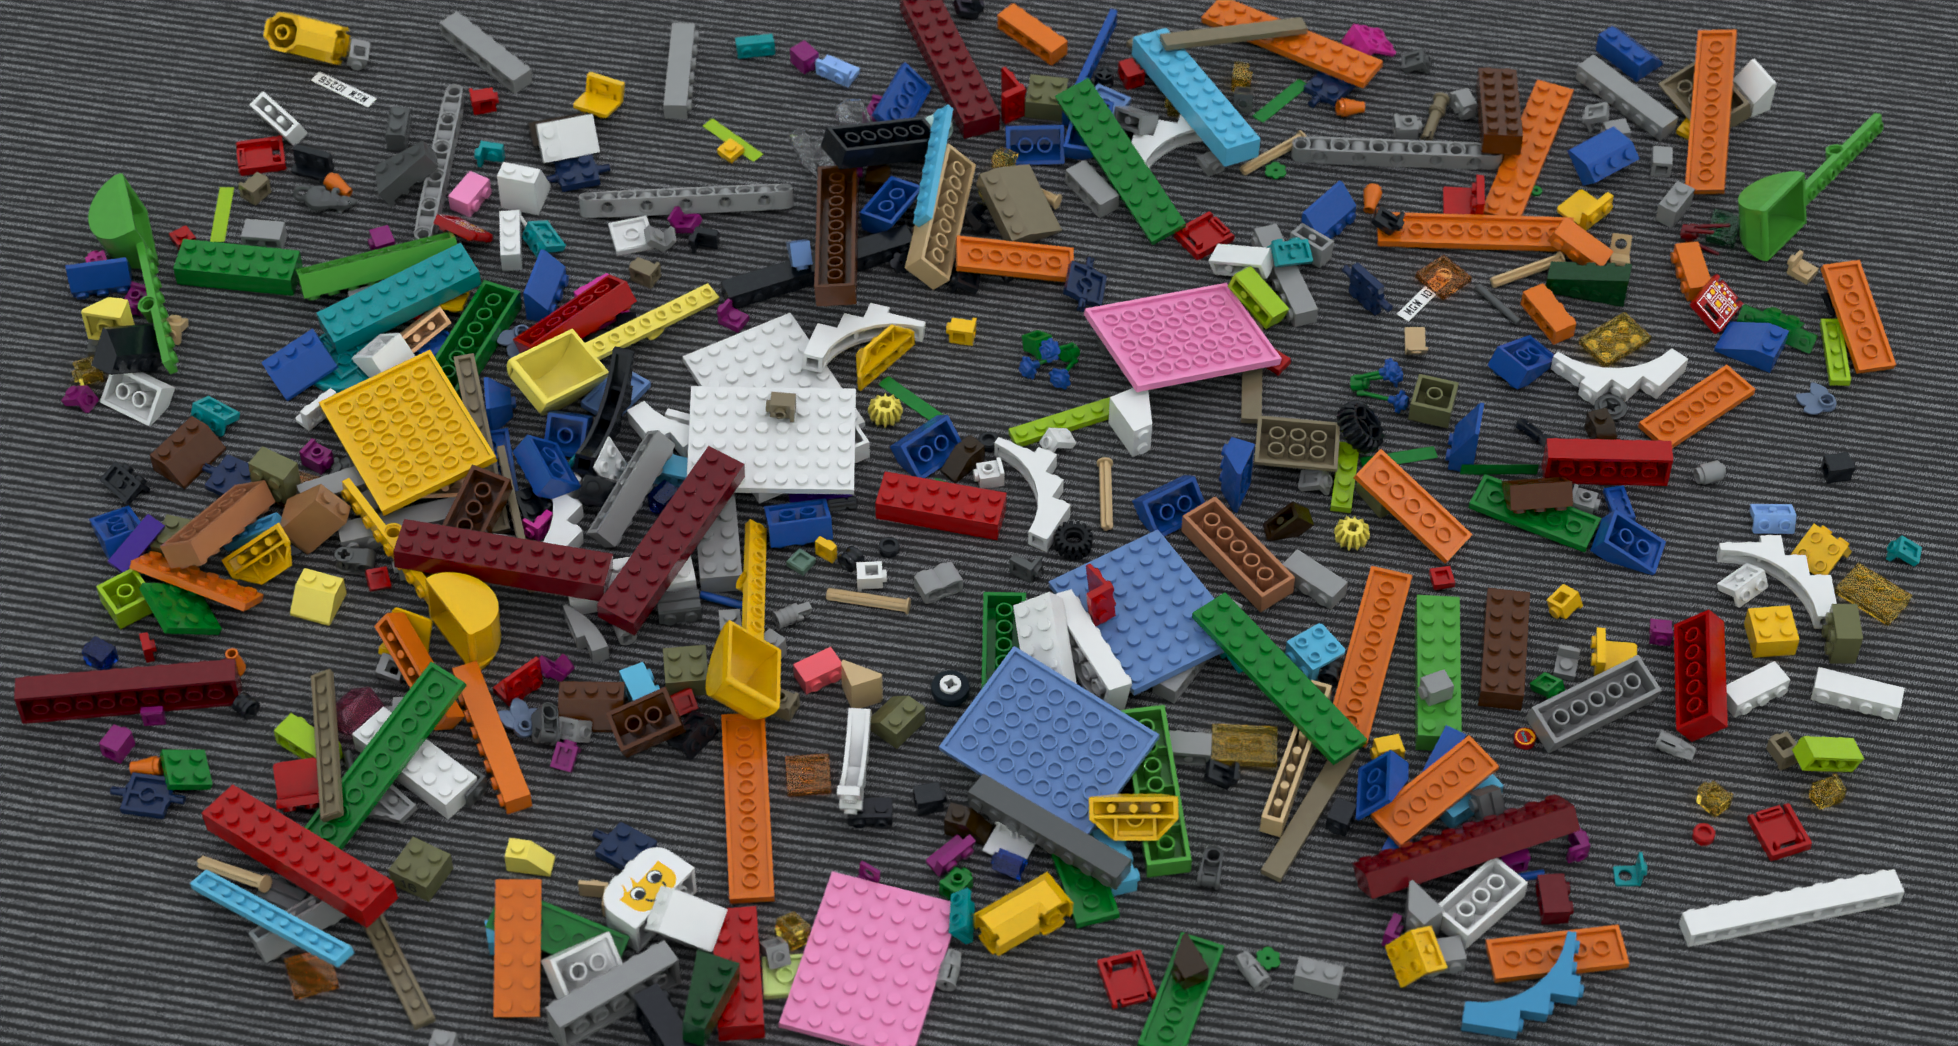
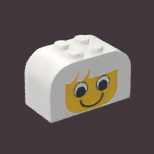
[603,847,697,953]

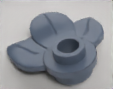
[497,324,529,358]
[1796,382,1837,415]
[498,698,537,738]

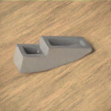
[563,604,609,664]

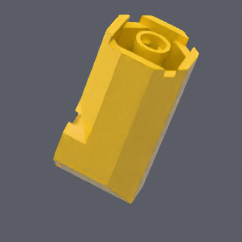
[263,12,350,65]
[973,871,1073,956]

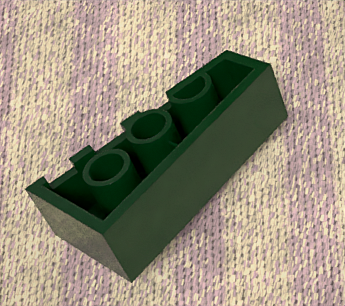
[1546,261,1632,307]
[682,950,740,1046]

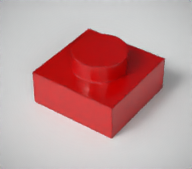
[169,225,196,250]
[1265,349,1291,376]
[365,566,392,592]
[1429,566,1455,590]
[139,632,157,663]
[670,687,698,716]

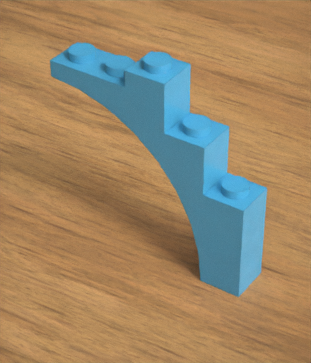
[1461,931,1584,1039]

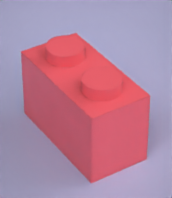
[793,647,842,695]

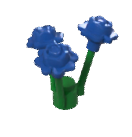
[1019,338,1080,389]
[1350,358,1409,414]

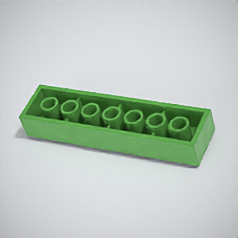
[296,231,457,300]
[1415,595,1462,751]
[1121,705,1192,878]

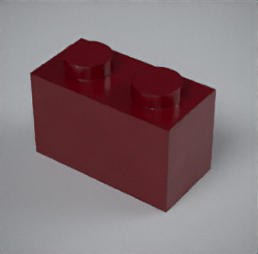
[1535,873,1574,925]

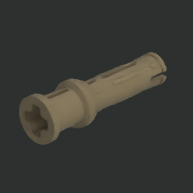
[1420,92,1450,141]

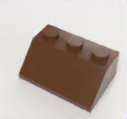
[150,416,226,489]
[1501,477,1573,514]
[558,681,626,732]
[606,686,686,758]

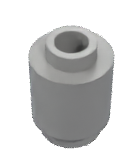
[1693,460,1726,485]

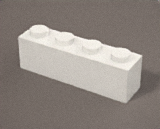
[1811,667,1905,721]

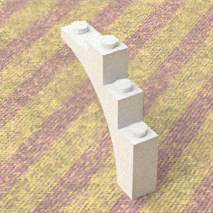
[1132,114,1203,169]
[802,303,926,373]
[1551,348,1688,405]
[627,401,689,458]
[994,437,1070,552]
[543,473,584,548]
[1716,535,1837,629]
[837,708,872,815]

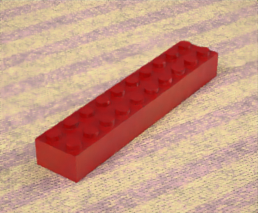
[201,784,398,928]

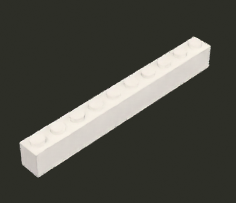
[1679,869,1904,947]

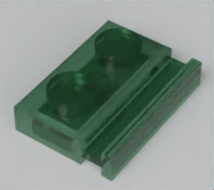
[1705,208,1739,248]

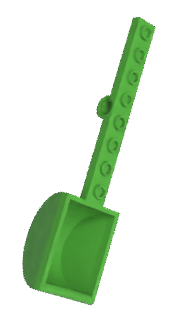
[1738,113,1883,261]
[88,173,179,374]

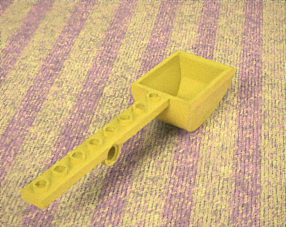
[507,283,720,415]

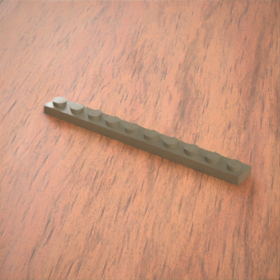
[454,353,511,534]

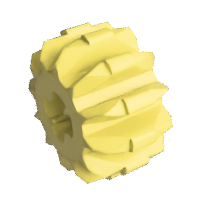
[868,393,903,428]
[1334,516,1370,551]

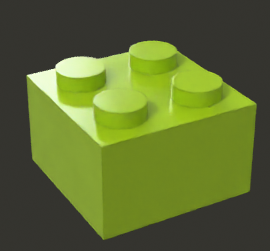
[96,569,153,629]

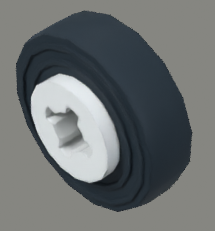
[931,670,970,707]

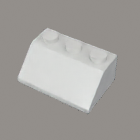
[100,372,175,426]

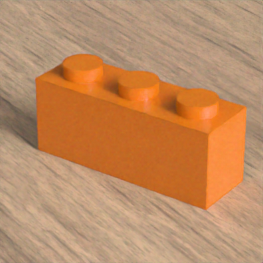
[1548,217,1614,266]
[1670,241,1710,301]
[1521,283,1576,345]

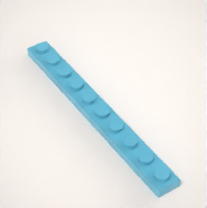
[190,869,354,968]

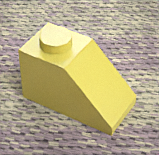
[504,838,555,877]

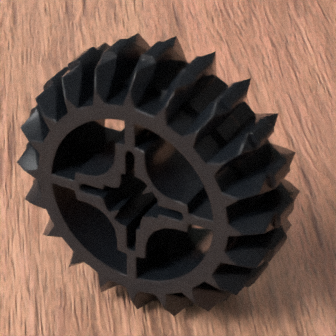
[1336,400,1385,454]

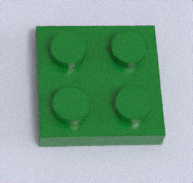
[160,749,212,790]

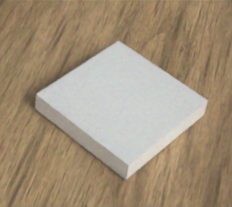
[608,216,655,256]

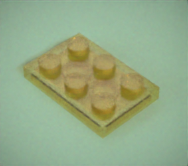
[1578,312,1651,368]
[1834,562,1913,626]
[1211,723,1277,768]

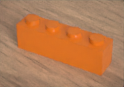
[997,3,1068,66]

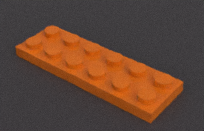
[955,235,1074,282]
[1820,260,1896,374]
[1638,364,1755,449]
[1353,449,1473,564]
[129,551,264,612]
[1370,735,1499,848]
[494,879,542,1018]
[1485,924,1629,983]

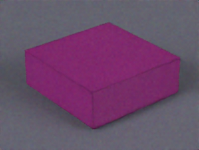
[140,706,166,726]

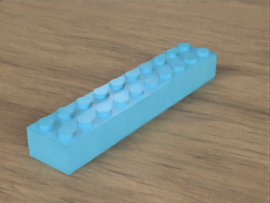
[1132,28,1261,167]

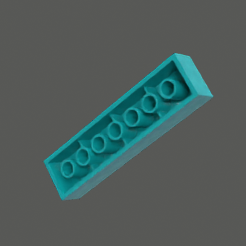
[316,242,482,355]

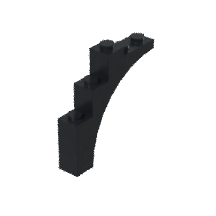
[573,346,635,475]

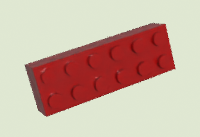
[512,274,637,354]
[1542,438,1673,486]
[875,471,1007,540]
[1674,609,1728,742]
[713,906,765,1041]

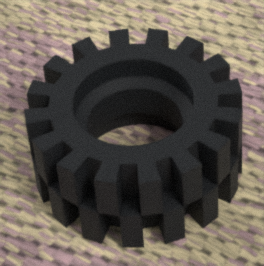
[1055,520,1093,560]

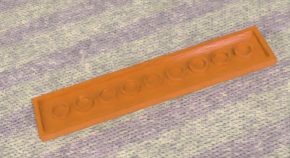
[1201,0,1383,88]
[1685,29,1737,194]
[1483,79,1574,216]
[1377,212,1574,252]
[1333,566,1412,748]
[721,713,775,904]

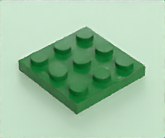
[139,583,222,635]

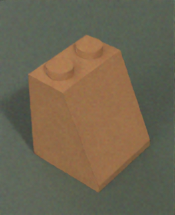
[280,484,351,555]

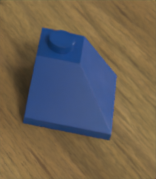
[484,377,516,430]

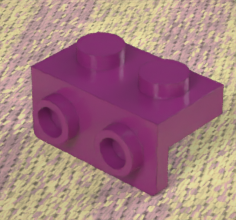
[926,835,976,878]

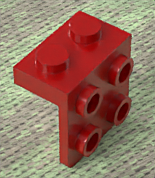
[1086,563,1116,627]
[273,757,319,812]

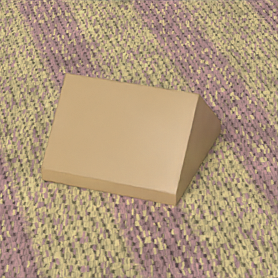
[841,660,883,709]

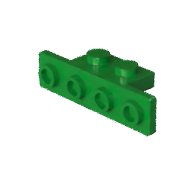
[1737,304,1818,354]

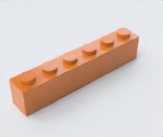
[374,612,465,731]

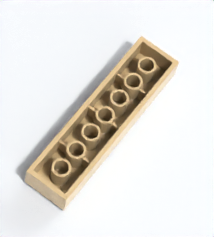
[905,143,976,290]

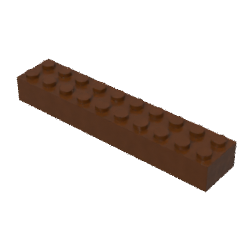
[814,165,859,307]

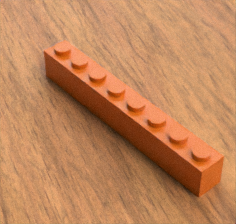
[452,660,532,815]

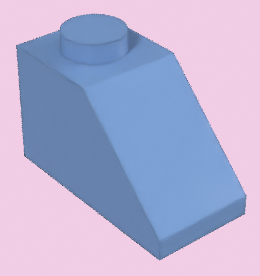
[786,239,813,270]

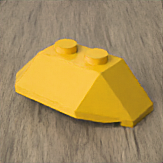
[856,324,915,391]
[221,523,292,585]
[1089,794,1179,841]

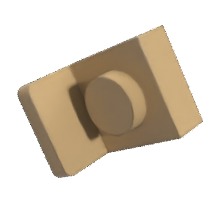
[1787,250,1819,285]

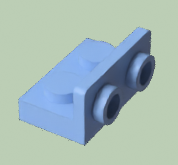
[815,54,860,87]
[1750,504,1796,534]

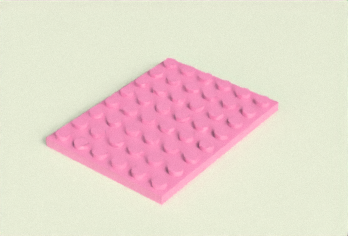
[1084,283,1282,392]
[779,871,953,1046]

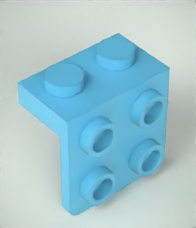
[1285,623,1345,681]

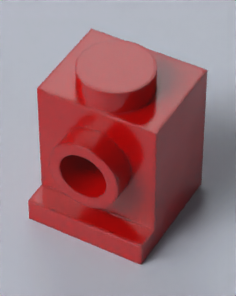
[1118,58,1145,90]
[469,87,499,115]

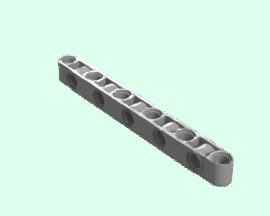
[414,84,464,240]
[1291,137,1503,170]
[579,184,793,218]

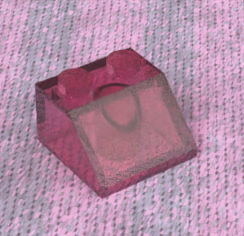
[336,687,385,735]

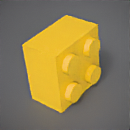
[1744,605,1800,658]

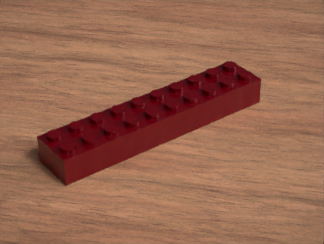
[900,0,1000,139]
[597,446,745,636]
[393,519,613,601]
[14,659,241,724]
[1352,794,1580,899]

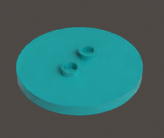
[314,333,377,393]

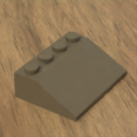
[1658,61,1752,128]
[976,164,1062,243]
[1254,415,1340,472]

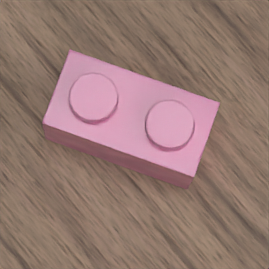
[448,171,492,218]

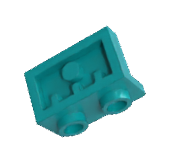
[735,34,775,59]
[522,220,566,257]
[1266,237,1313,267]
[190,396,240,437]
[949,888,975,944]

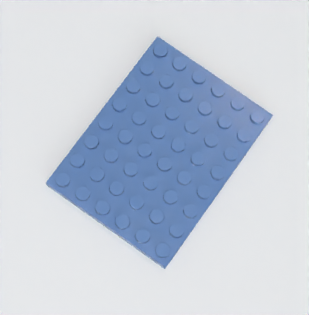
[1049,529,1224,696]
[939,646,1160,835]

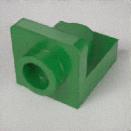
[1529,672,1565,700]

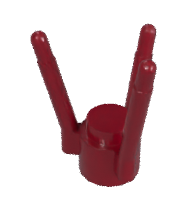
[1680,223,1731,256]

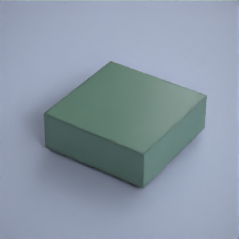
[786,548,816,576]

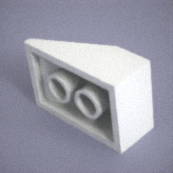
[535,114,600,163]
[541,931,623,1000]

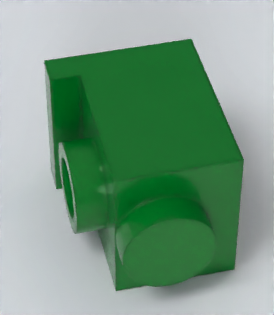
[1022,330,1052,360]
[939,866,973,901]

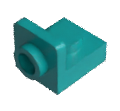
[474,141,505,168]
[1886,535,1922,567]

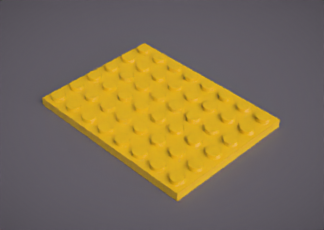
[319,350,497,516]

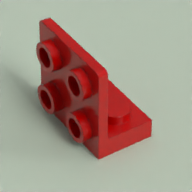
[1001,67,1026,125]
[1443,175,1485,215]
[493,657,543,707]

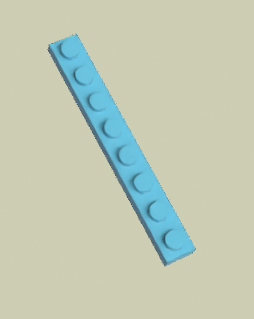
[913,105,953,227]

